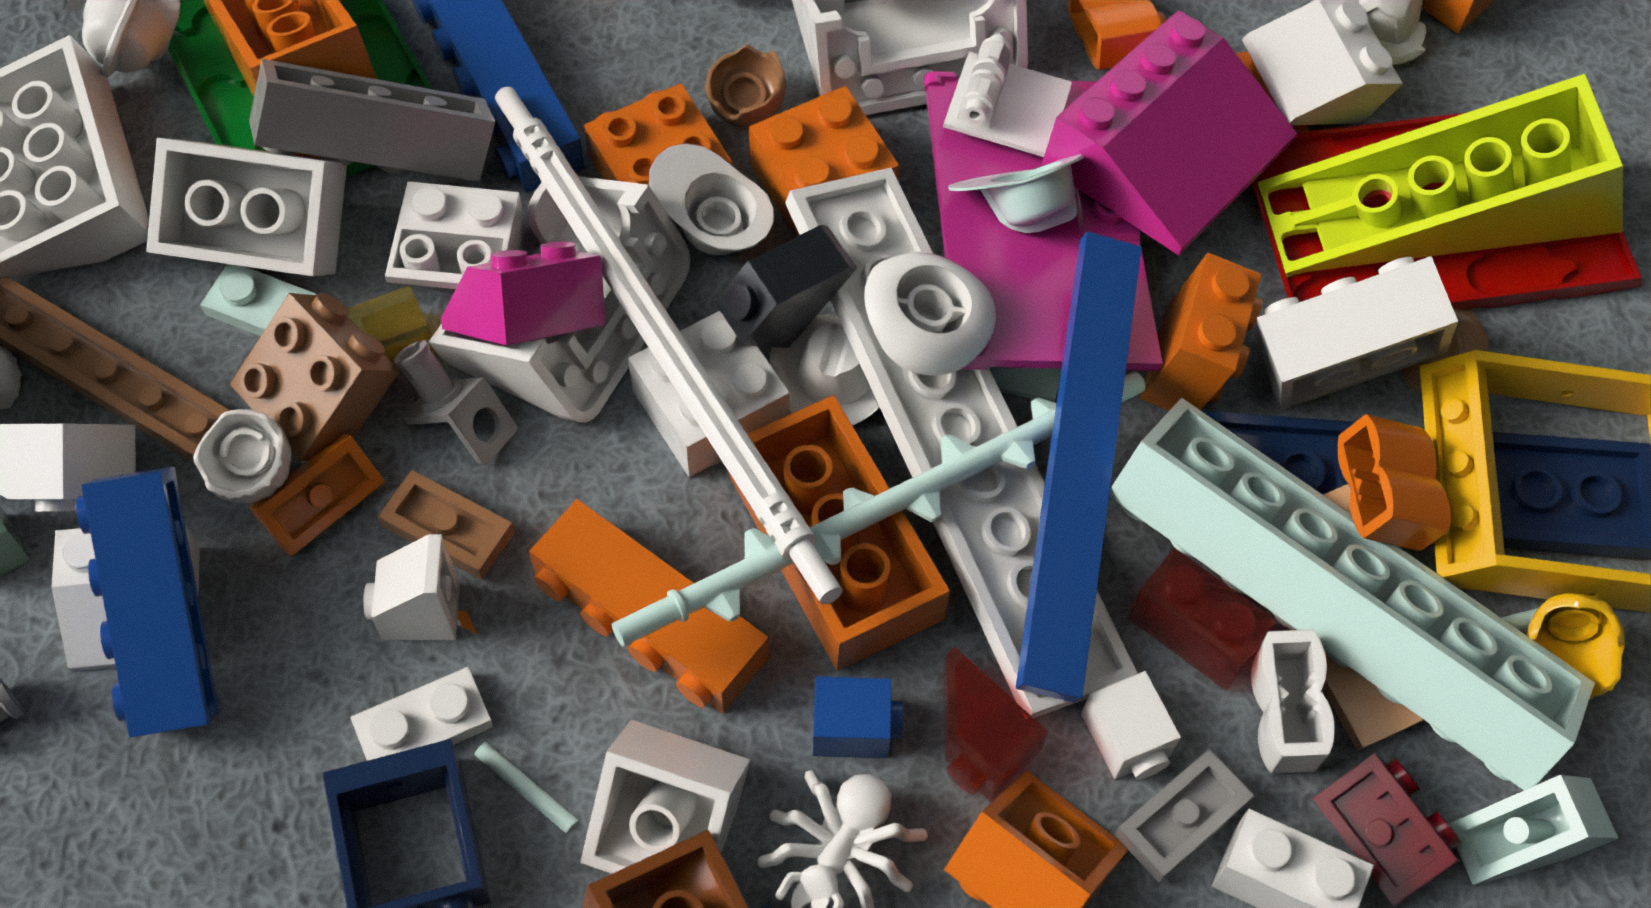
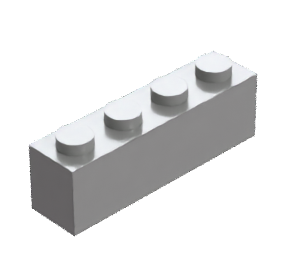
[249,59,495,183]

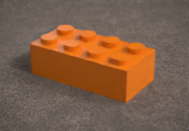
[728,395,950,671]

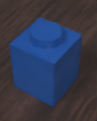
[813,676,903,759]

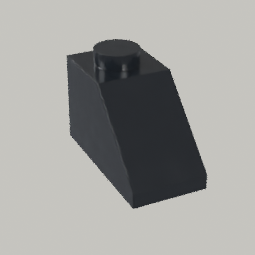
[714,225,857,348]

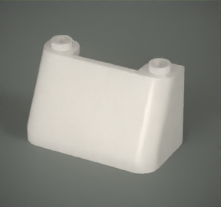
[792,0,1028,115]
[429,176,690,423]

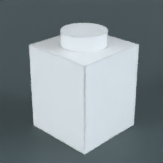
[1081,671,1181,780]

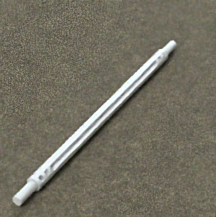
[495,87,843,604]

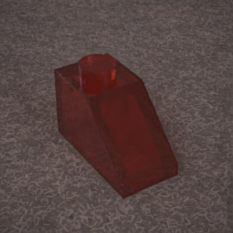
[942,647,1048,802]

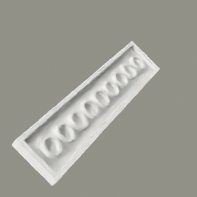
[785,167,1138,721]

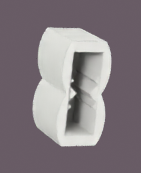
[1251,630,1335,774]

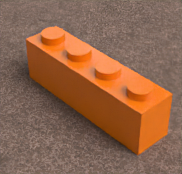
[529,499,769,713]

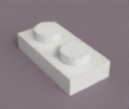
[350,667,494,761]

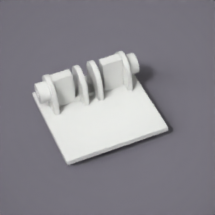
[943,34,1072,157]

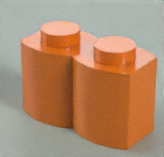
[1067,0,1166,70]
[1338,414,1451,551]

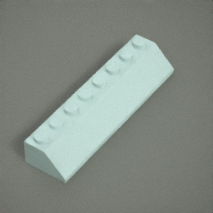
[1109,398,1595,791]

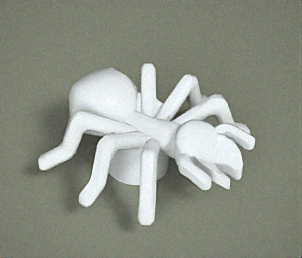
[758,770,928,908]

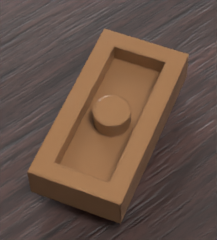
[377,470,515,580]

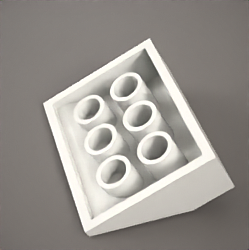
[0,35,149,278]

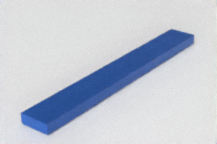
[1015,231,1142,703]

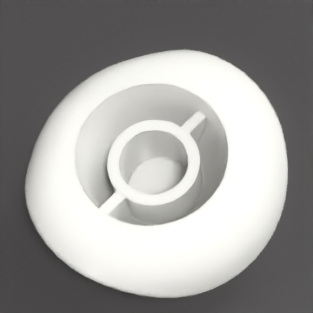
[864,252,996,376]
[769,314,880,426]

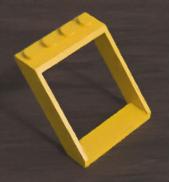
[1420,350,1651,613]

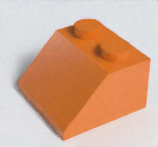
[944,771,1128,908]

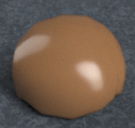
[705,44,787,127]

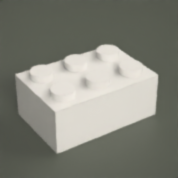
[146,137,347,276]
[1257,256,1458,410]

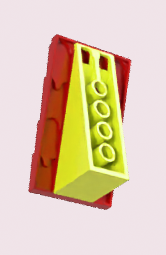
[1252,74,1642,310]

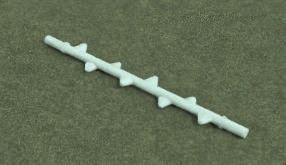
[612,371,1146,647]

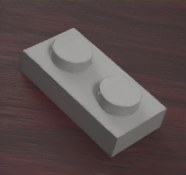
[1114,749,1254,883]

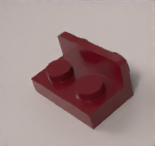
[1312,753,1462,906]

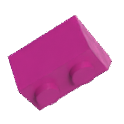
[441,242,606,346]

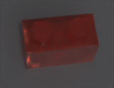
[1128,548,1277,691]

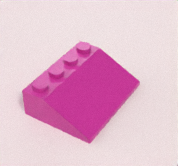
[1041,10,1297,256]

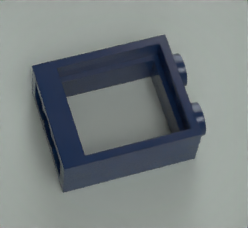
[322,739,491,908]

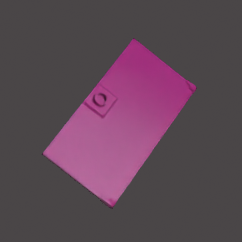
[924,71,1163,371]

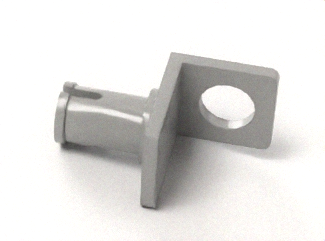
[394,340,517,464]

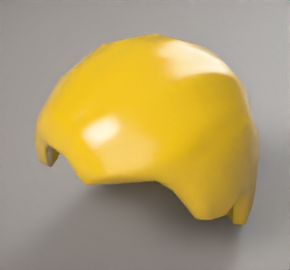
[1527,593,1625,700]

